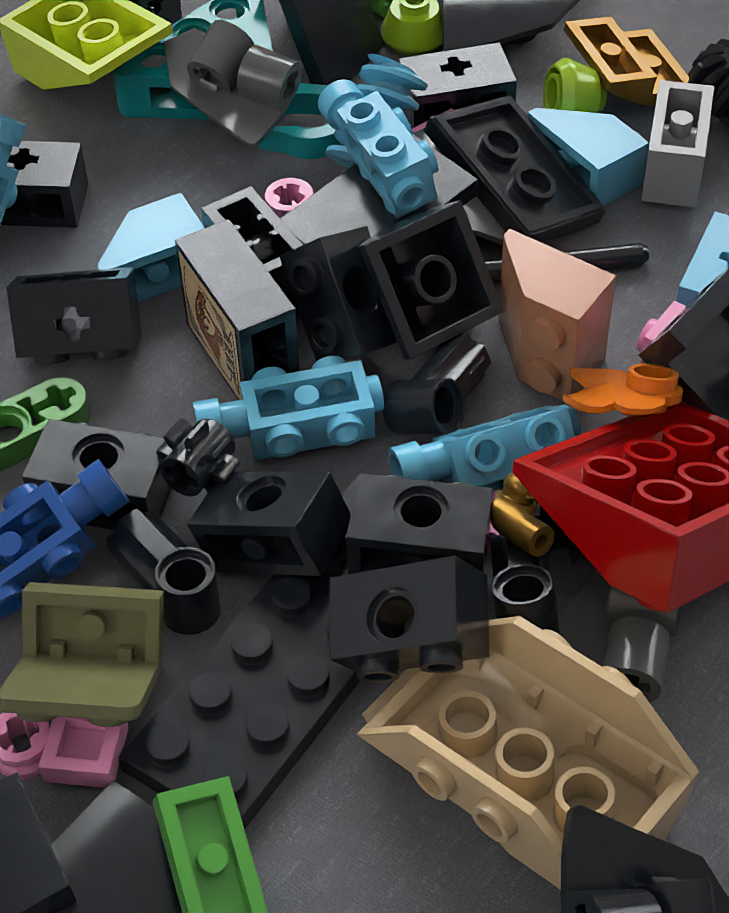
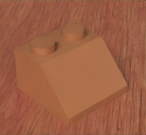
[499,229,616,401]

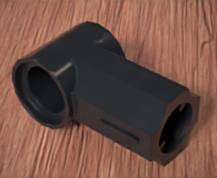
[383,333,492,435]
[107,508,221,635]
[490,534,560,634]

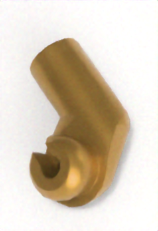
[490,473,555,557]

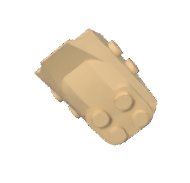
[356,616,699,890]

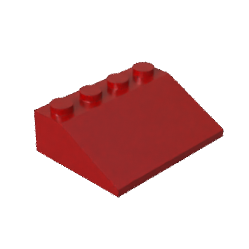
[512,402,729,613]

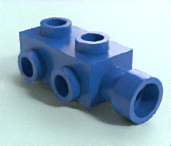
[0,459,130,619]

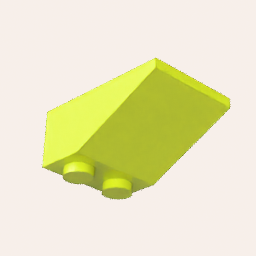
[0,0,173,90]

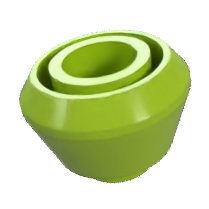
[381,0,444,56]
[543,58,607,113]

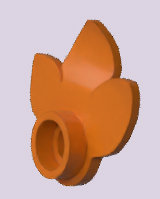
[563,364,683,416]

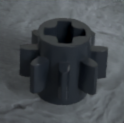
[156,418,240,497]

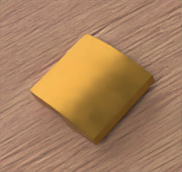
[563,17,689,106]

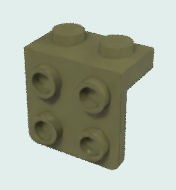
[0,582,164,727]

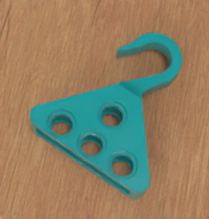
[112,0,342,159]

